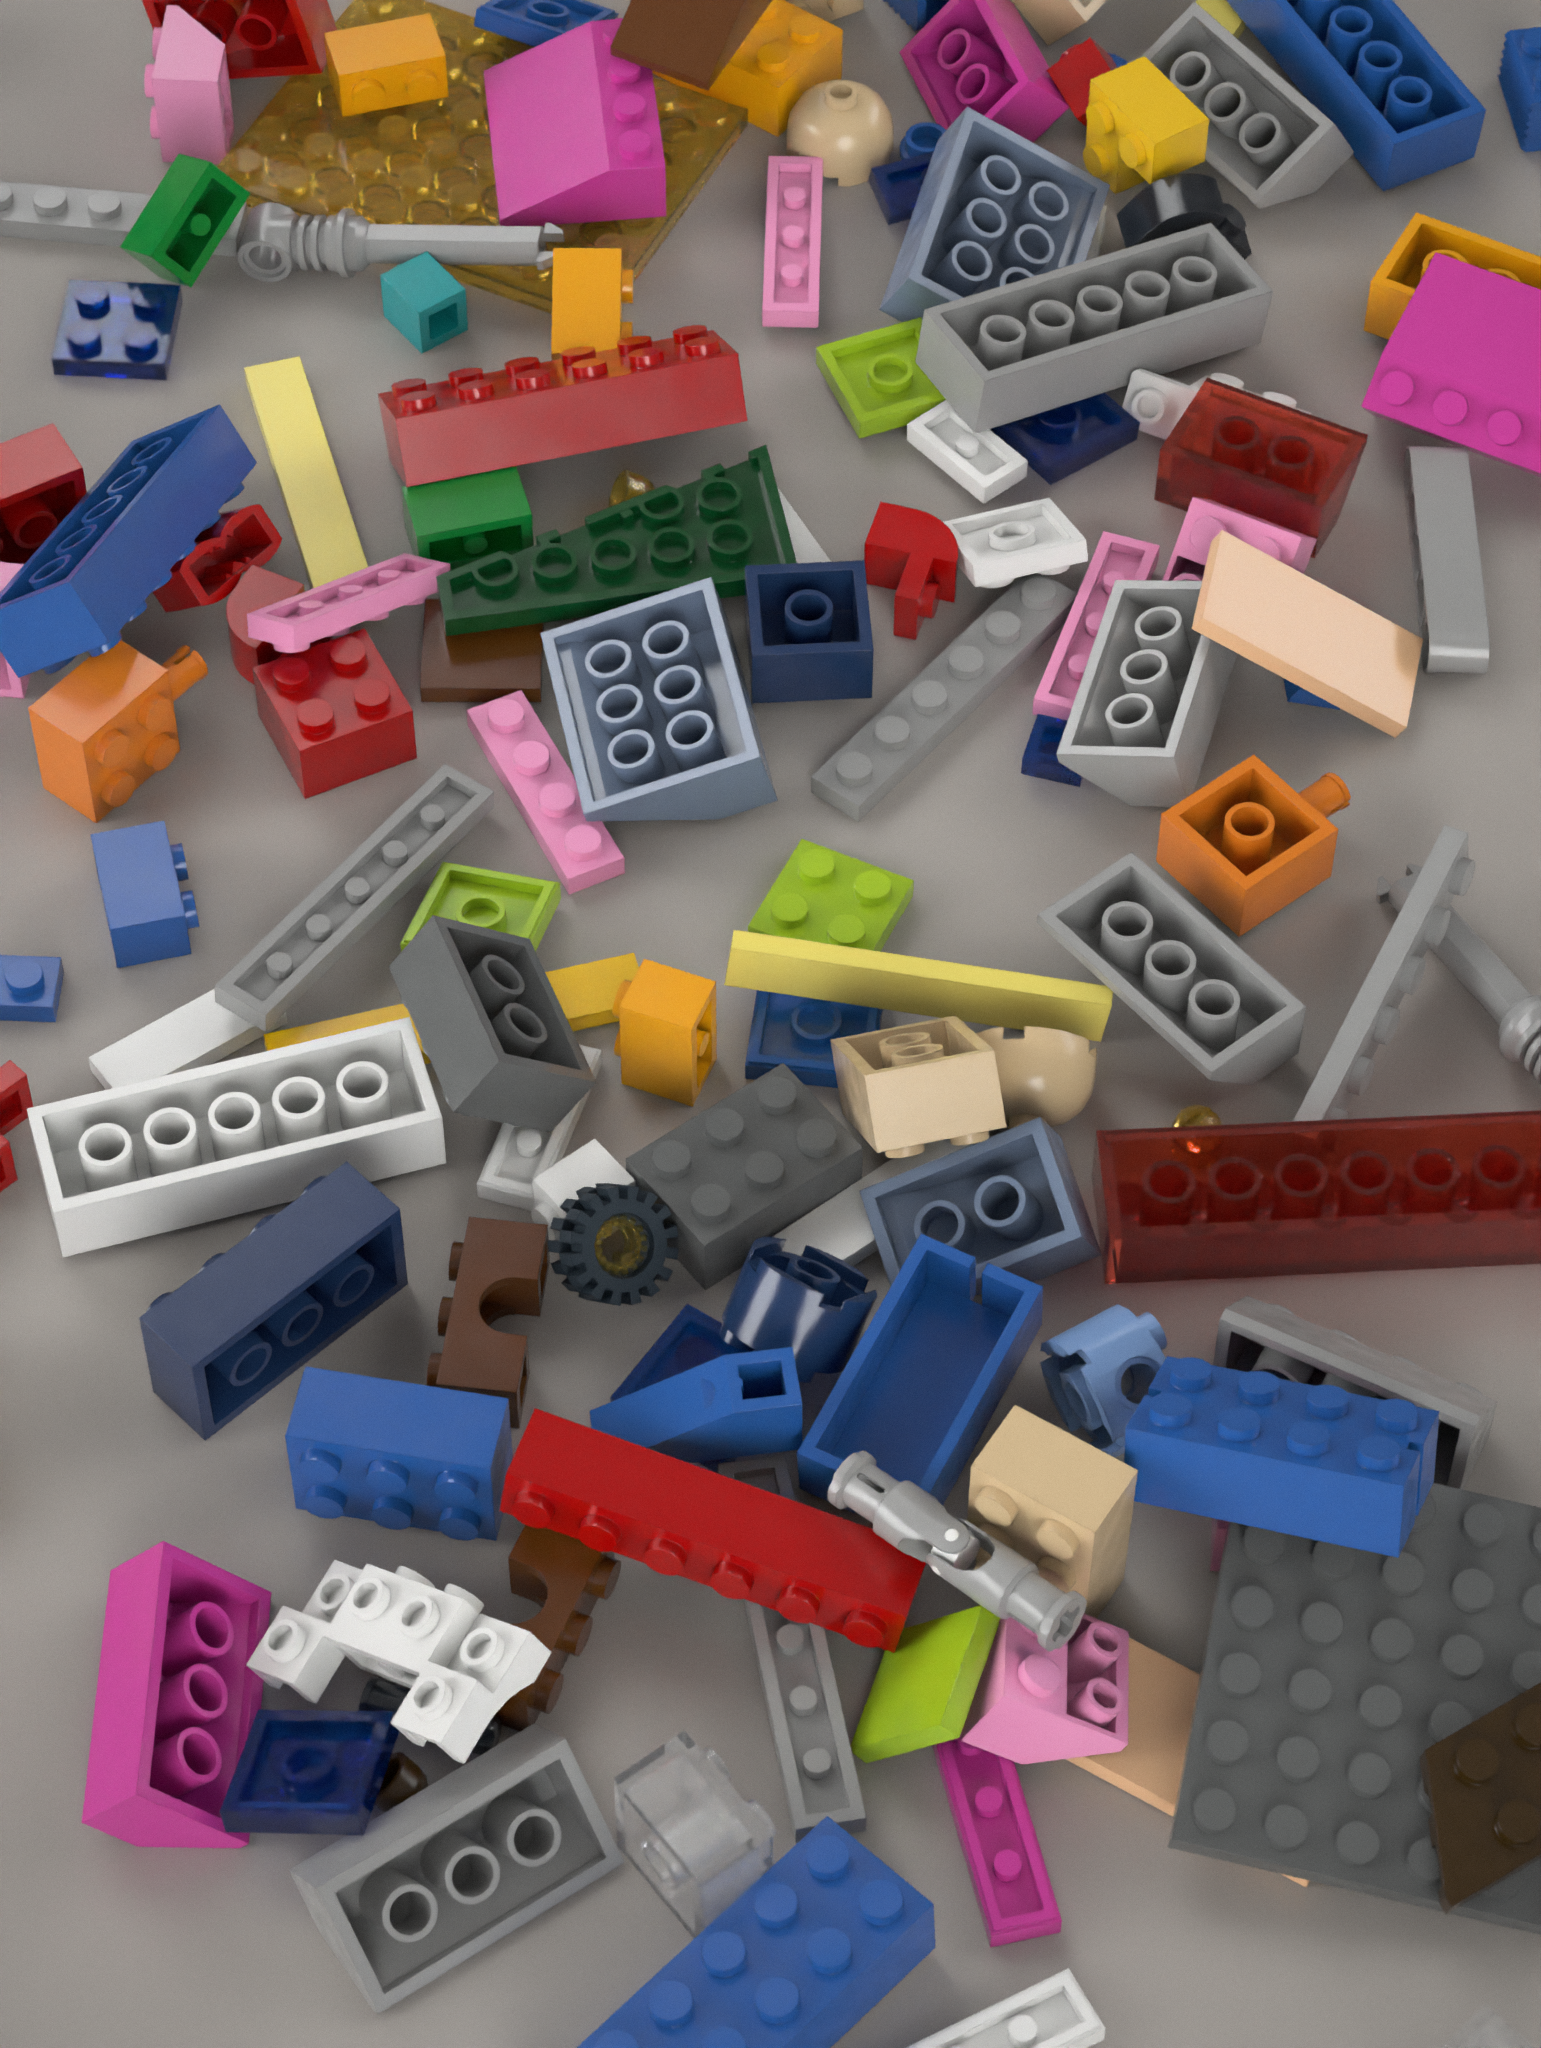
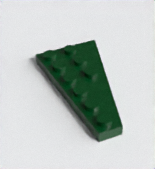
[436,445,797,636]

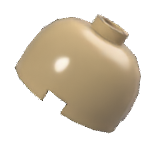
[787,80,894,186]
[976,1026,1098,1130]

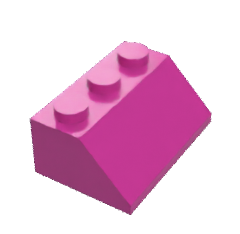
[899,0,1069,143]

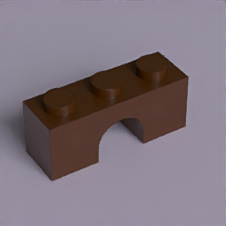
[426,1217,550,1429]
[494,1525,621,1732]

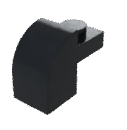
[1116,173,1252,260]

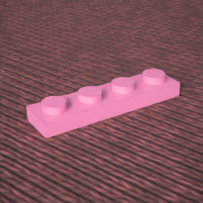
[762,156,823,328]
[1032,531,1160,723]
[247,553,451,653]
[466,690,625,894]

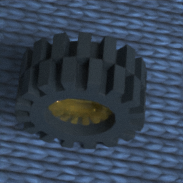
[548,1183,679,1306]

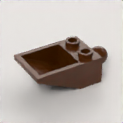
[610,0,772,91]

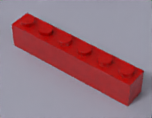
[499,1408,926,1653]

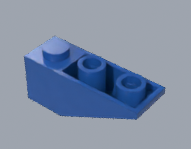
[589,1347,803,1463]

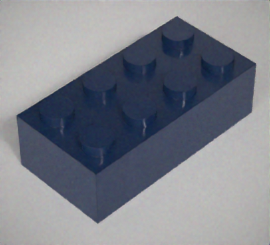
[139,1161,408,1441]

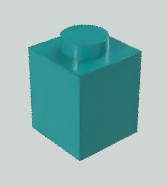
[380,251,468,354]

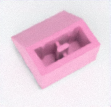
[144,5,235,165]
[1163,497,1317,581]
[960,1614,1129,1765]

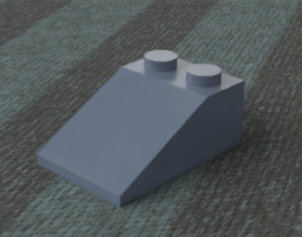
[859,1117,1102,1295]

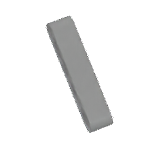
[1404,446,1490,673]

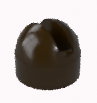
[365,1752,428,1812]

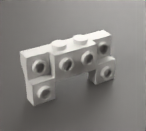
[246,1560,552,1764]

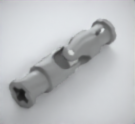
[827,1450,1086,1651]

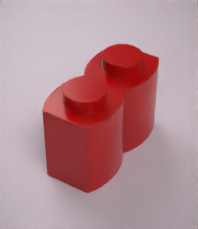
[152,504,282,613]

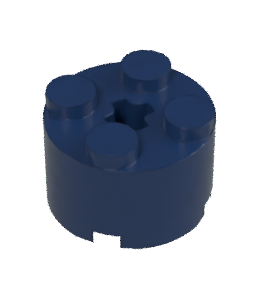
[719,1237,877,1383]

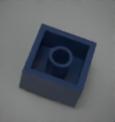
[745,560,874,703]

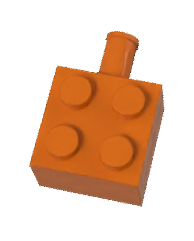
[28,640,208,823]
[1156,754,1351,937]

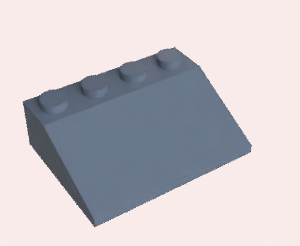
[879,107,1110,322]
[540,577,778,822]

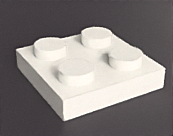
[943,498,1088,588]

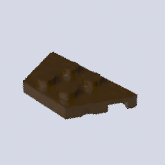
[1420,1682,1541,1914]

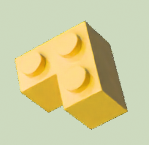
[1083,56,1209,195]

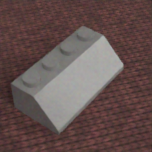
[1140,1,1354,209]
[1056,580,1237,807]
[1037,852,1306,1085]
[1213,1296,1498,1489]
[289,1723,625,2014]

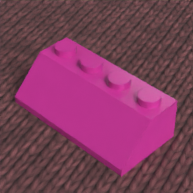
[81,1541,272,1848]

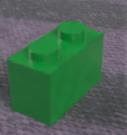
[120,154,251,287]
[401,466,534,570]

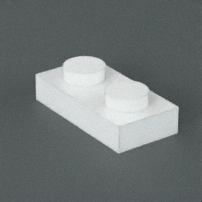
[907,400,1028,504]

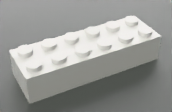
[27,1017,446,1257]

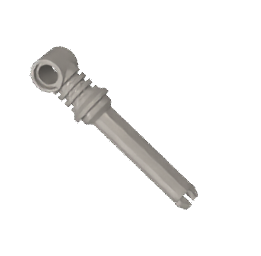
[237,202,565,282]
[1376,864,1541,1085]

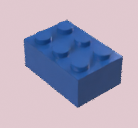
[285,1366,513,1541]

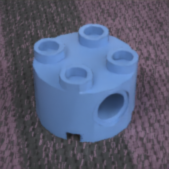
[1040,1304,1167,1458]

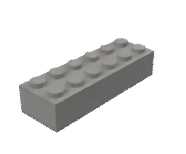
[915,223,1273,434]

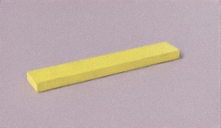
[244,356,368,589]
[724,930,1113,1042]

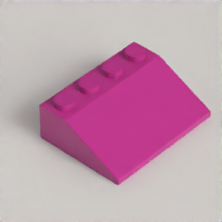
[484,18,666,226]
[1361,252,1541,477]

